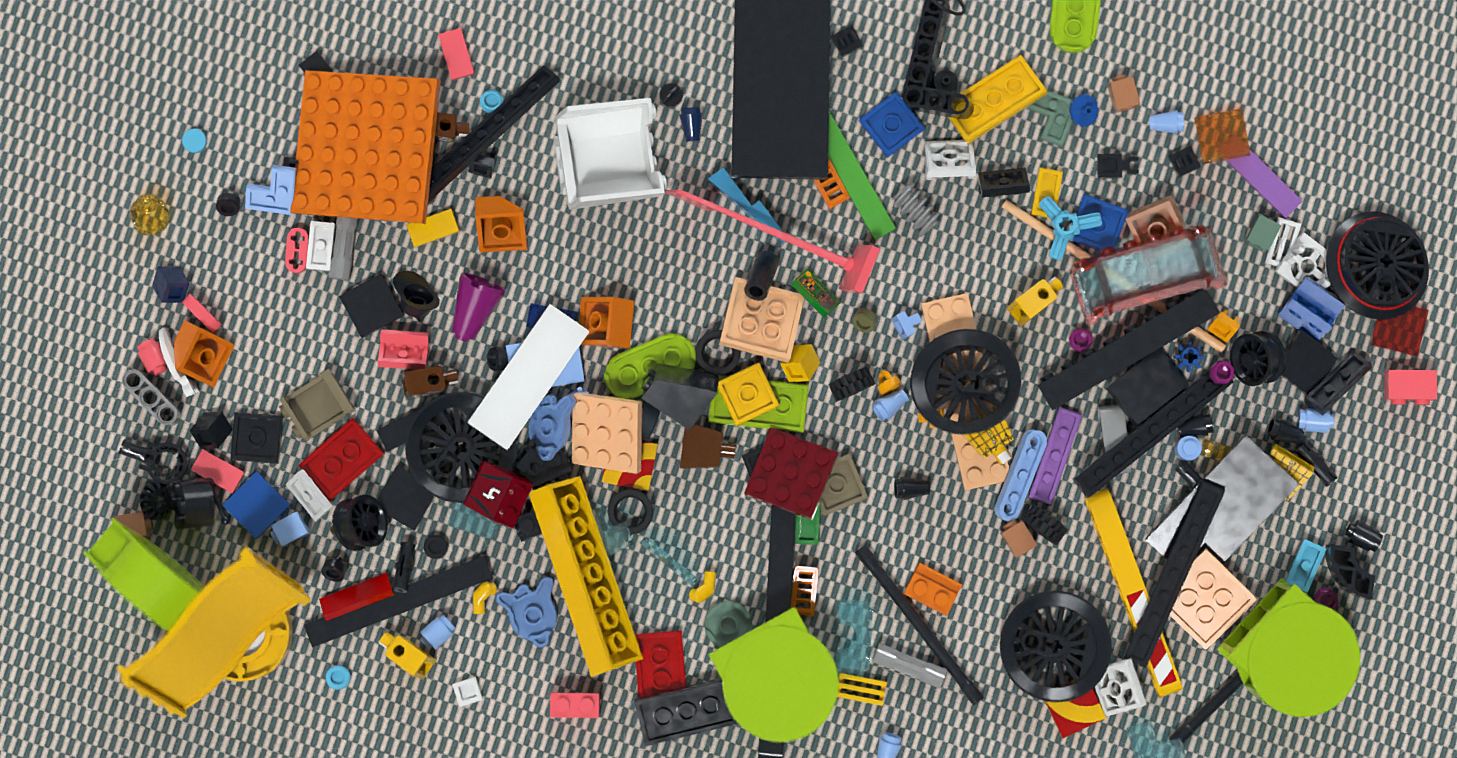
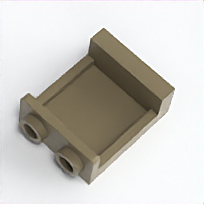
[279,369,356,441]

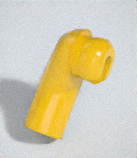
[689,571,716,603]
[473,581,497,614]

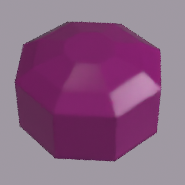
[1068,328,1093,352]
[1209,361,1234,384]
[1314,587,1339,610]

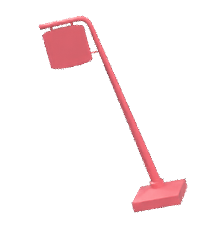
[665,189,880,294]

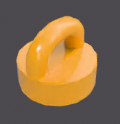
[877,370,901,395]

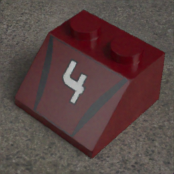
[463,461,533,528]

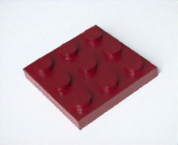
[744,428,838,520]

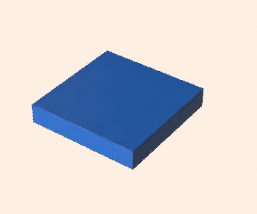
[858,91,925,158]
[1072,194,1129,256]
[222,471,291,539]

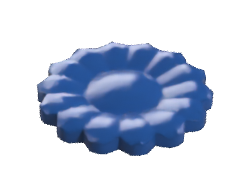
[1069,94,1099,127]

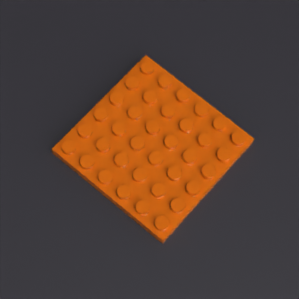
[290,70,441,224]

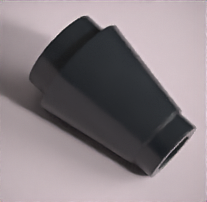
[1178,413,1214,438]
[1266,417,1305,445]
[894,477,930,501]

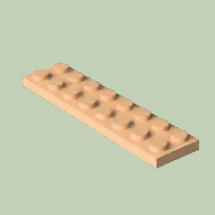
[921,293,1009,491]

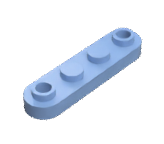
[995,429,1047,521]

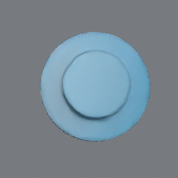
[480,90,504,114]

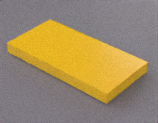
[948,55,1048,145]

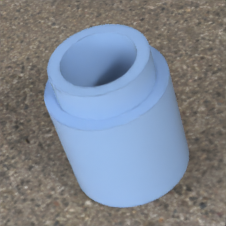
[1298,407,1334,433]
[1174,436,1202,461]
[420,615,456,650]

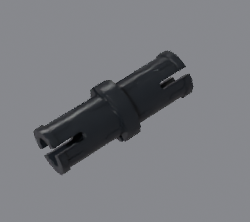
[1294,441,1338,487]
[392,542,416,593]

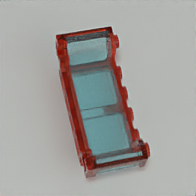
[1069,225,1228,325]

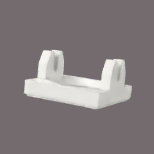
[924,140,976,180]
[1274,233,1330,288]
[1095,658,1147,716]

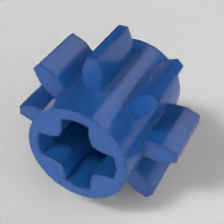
[1173,342,1205,373]

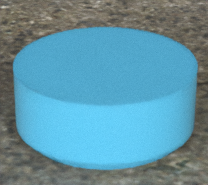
[182,129,207,153]
[326,665,351,690]

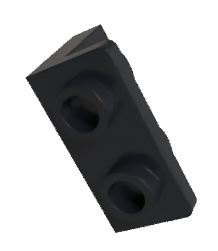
[978,167,1030,198]
[520,448,573,491]

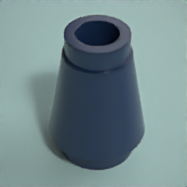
[679,107,703,142]

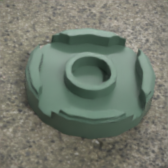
[704,601,752,647]

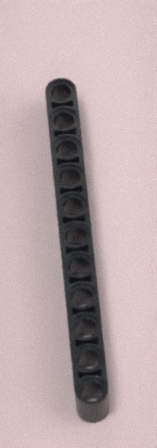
[758,506,795,758]

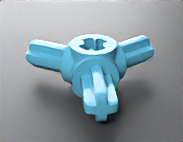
[1039,196,1102,261]

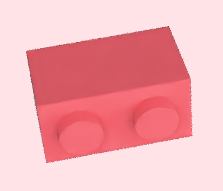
[1384,370,1437,405]
[550,692,600,718]

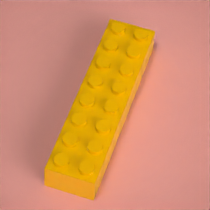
[529,476,643,677]

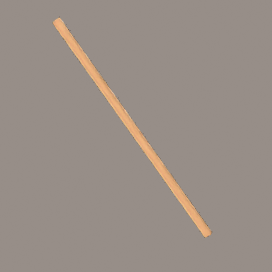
[1002,199,1226,353]

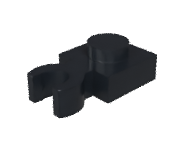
[1097,154,1139,179]

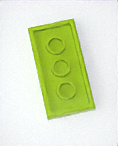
[708,375,809,433]

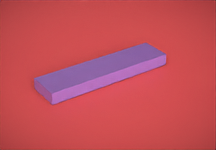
[1217,134,1303,219]
[1028,407,1082,506]

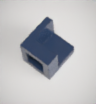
[152,266,190,303]

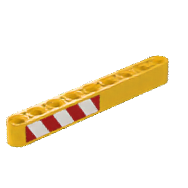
[1084,488,1183,698]

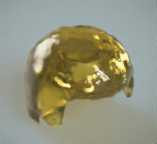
[130,194,170,236]

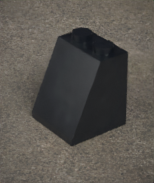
[641,363,719,430]

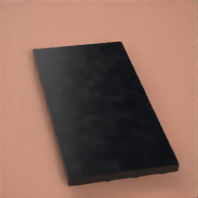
[731,0,830,180]

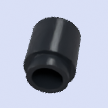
[1345,520,1383,552]

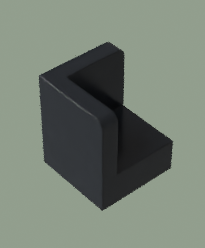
[190,411,232,449]

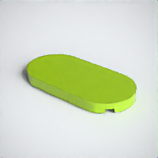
[1049,0,1101,53]
[604,334,696,400]

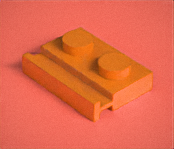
[903,563,962,616]

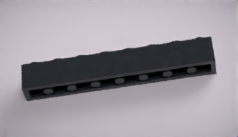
[1038,287,1220,411]

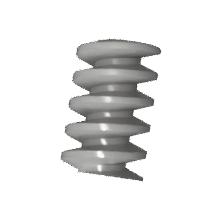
[891,183,941,237]

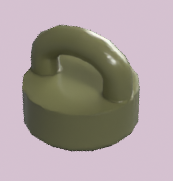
[852,308,878,333]

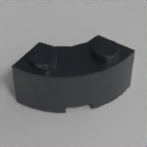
[1325,544,1375,600]

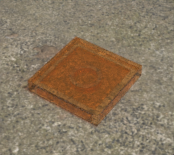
[1194,108,1251,164]

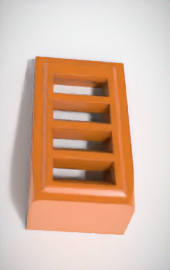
[813,158,850,210]
[790,566,819,616]

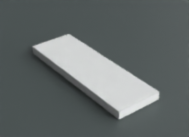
[467,304,589,450]

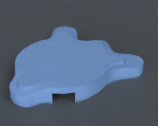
[529,394,576,461]
[496,577,557,648]

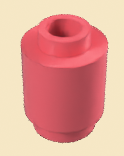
[137,338,168,376]

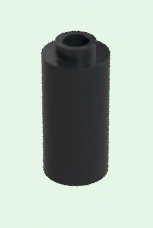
[744,251,779,301]

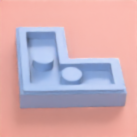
[245,165,297,215]

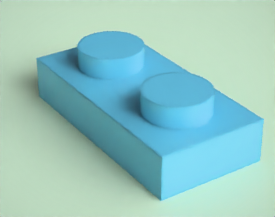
[1285,539,1326,593]

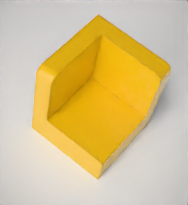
[780,344,820,382]

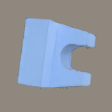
[891,311,922,340]

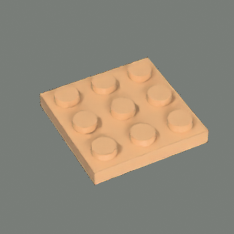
[719,277,804,363]
[572,392,642,474]
[1170,547,1258,650]

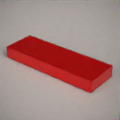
[319,573,394,621]

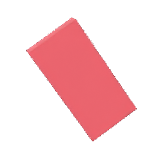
[438,28,474,81]
[191,449,245,494]

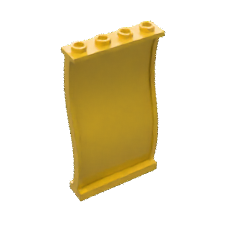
[117,547,311,718]

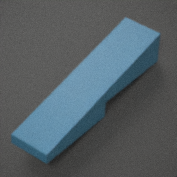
[708,168,786,244]

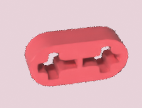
[285,228,309,274]
[182,294,222,333]

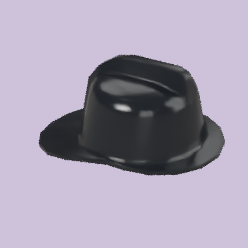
[393,271,440,322]

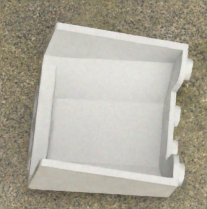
[554,98,667,210]

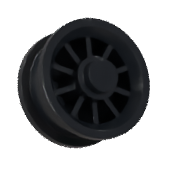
[1230,330,1287,386]
[330,494,388,551]

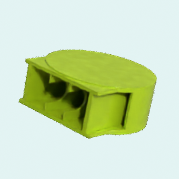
[83,518,205,632]
[1216,578,1360,717]
[709,607,839,742]

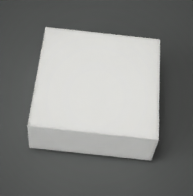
[452,677,483,707]

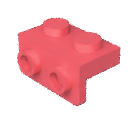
[378,330,429,370]

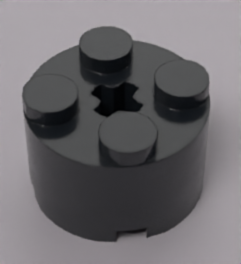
[169,479,214,530]

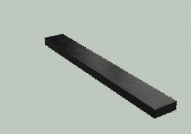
[428,65,561,203]
[1073,370,1234,498]
[1123,481,1225,668]
[304,556,493,648]

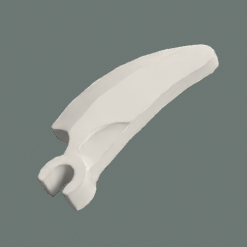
[159,327,199,397]

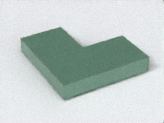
[1026,90,1073,148]

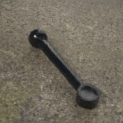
[206,478,230,525]

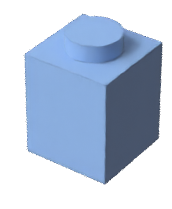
[270,511,311,547]

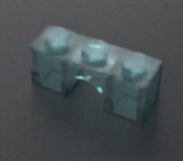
[835,600,873,674]

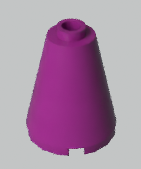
[451,273,506,342]

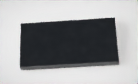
[634,678,739,746]

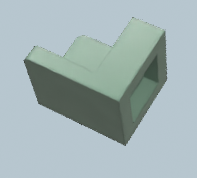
[1244,214,1281,253]

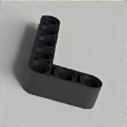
[902,0,974,119]

